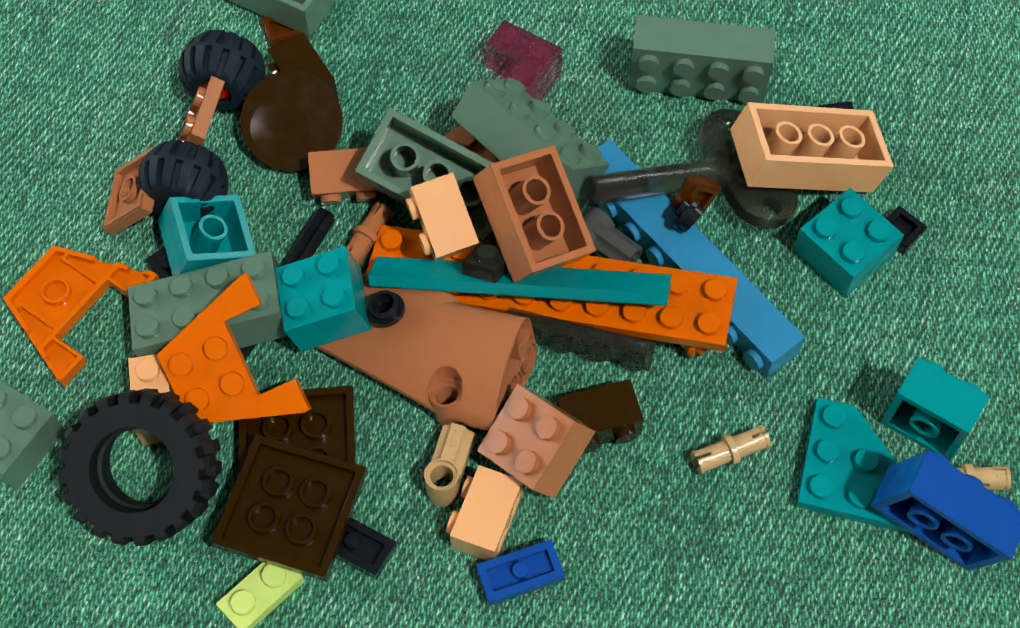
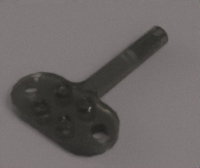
[585,109,798,229]

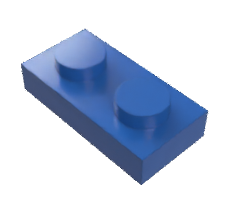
[476,539,565,606]

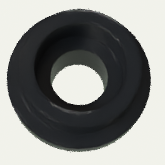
[672,198,706,232]
[368,290,405,327]

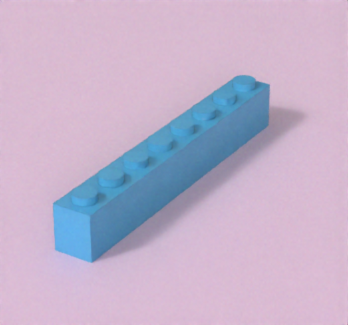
[591,139,805,379]

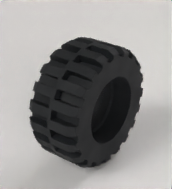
[57,388,222,546]

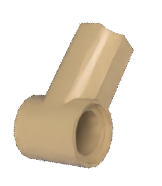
[424,423,475,506]

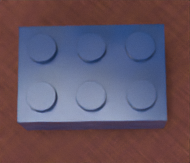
[870,450,1020,571]

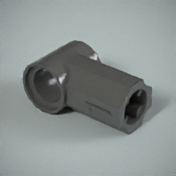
[583,207,643,263]

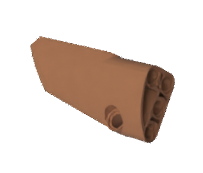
[316,274,537,431]

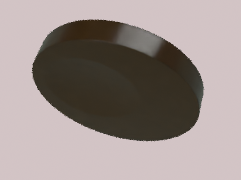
[241,70,343,173]

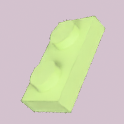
[216,562,305,628]

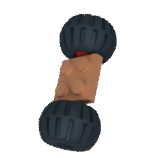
[138,29,266,218]

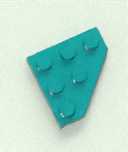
[796,397,912,535]

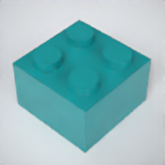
[793,188,904,298]
[158,195,256,276]
[275,246,371,352]
[880,357,990,461]

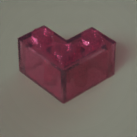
[486,20,562,101]

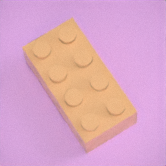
[730,102,894,193]

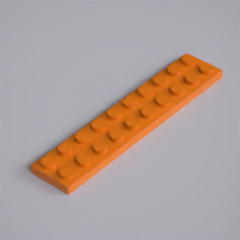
[366,224,738,352]

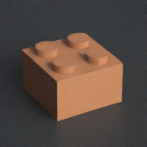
[477,384,596,498]

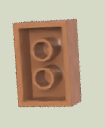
[473,145,596,283]

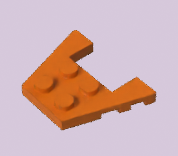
[3,245,159,387]
[157,273,312,423]

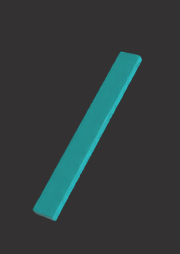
[368,256,671,306]

